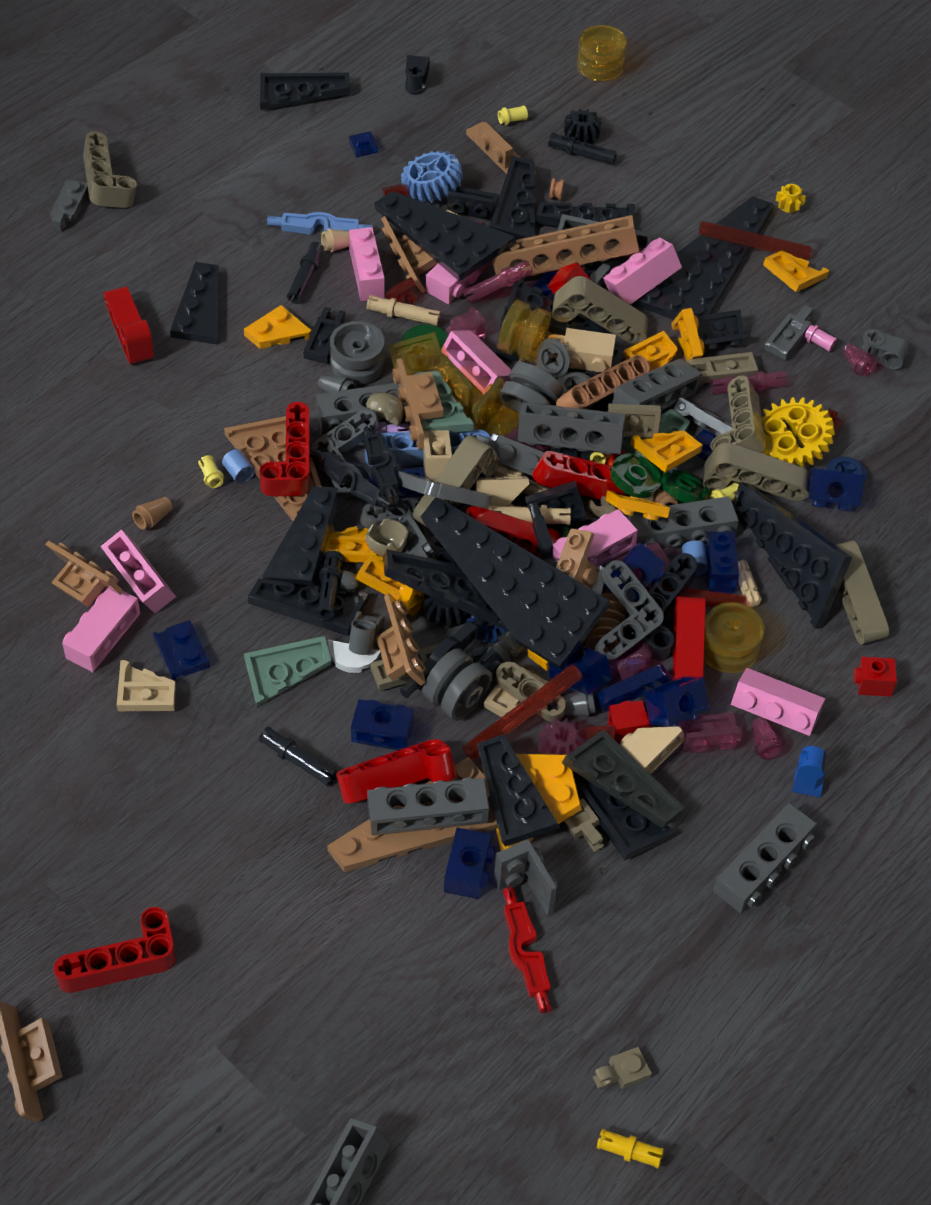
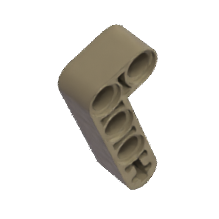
[83,131,137,208]
[552,276,648,345]
[710,376,765,453]
[413,435,500,527]
[703,443,809,501]
[836,540,889,644]

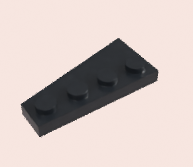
[170,262,219,345]
[503,276,602,335]

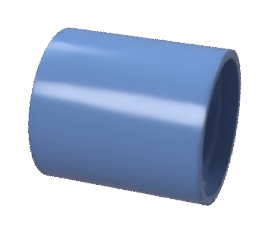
[222,449,255,484]
[682,541,708,576]

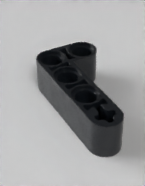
[625,553,697,661]

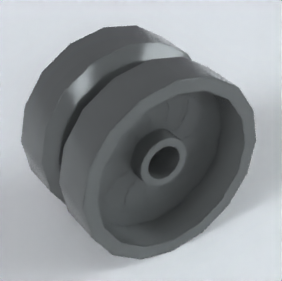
[330,321,384,385]
[498,362,564,413]
[422,648,492,721]

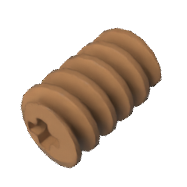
[585,593,627,653]

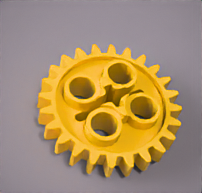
[762,397,835,468]

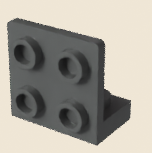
[494,839,558,916]

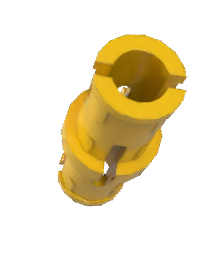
[597,1128,664,1169]

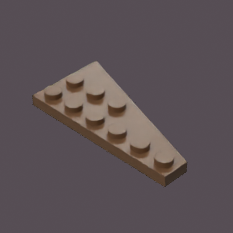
[224,416,335,533]
[327,757,498,872]

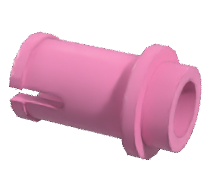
[804,325,837,352]

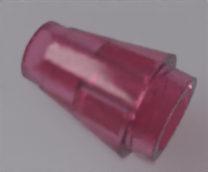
[842,343,877,376]
[751,717,782,760]

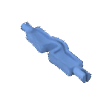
[267,212,373,235]

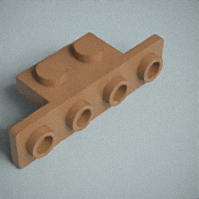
[466,122,536,177]
[381,216,438,293]
[392,358,443,450]
[556,529,599,590]
[45,541,123,607]
[376,593,426,685]
[0,1001,62,1122]

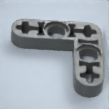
[312,409,380,499]
[397,471,492,509]
[360,496,445,558]
[595,560,664,662]

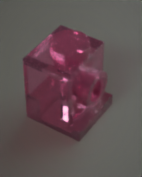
[446,306,486,340]

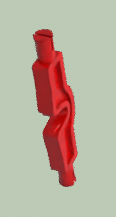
[502,887,552,1014]

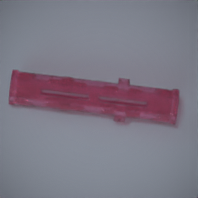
[463,260,533,303]
[710,370,787,395]

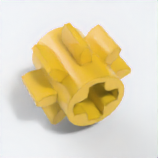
[775,184,806,213]

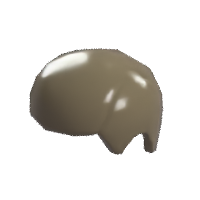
[366,392,404,427]
[365,519,409,557]

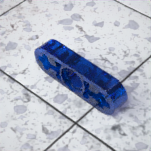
[595,664,671,712]

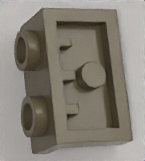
[608,404,661,439]

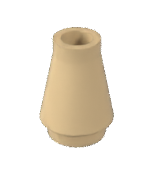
[321,229,349,252]

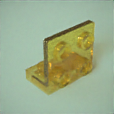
[440,356,493,420]
[471,377,519,439]

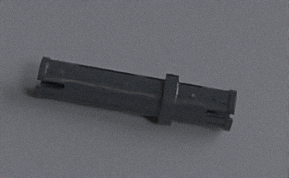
[548,132,617,165]
[287,242,324,304]
[258,726,338,787]

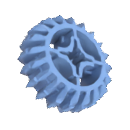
[401,150,463,204]

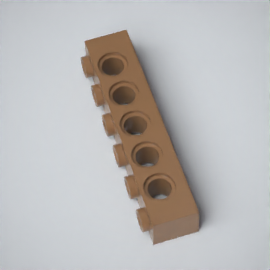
[492,215,639,282]

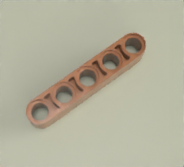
[556,355,650,409]

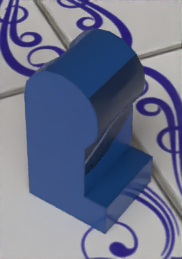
[792,746,826,797]

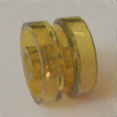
[577,25,627,81]
[497,299,551,363]
[704,602,765,673]

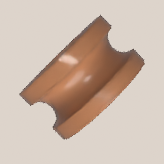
[549,178,564,200]

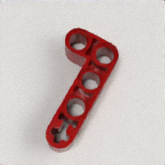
[103,286,154,364]
[259,401,310,497]
[532,450,628,500]
[464,506,562,559]
[672,596,705,702]
[336,739,457,803]
[54,907,176,993]

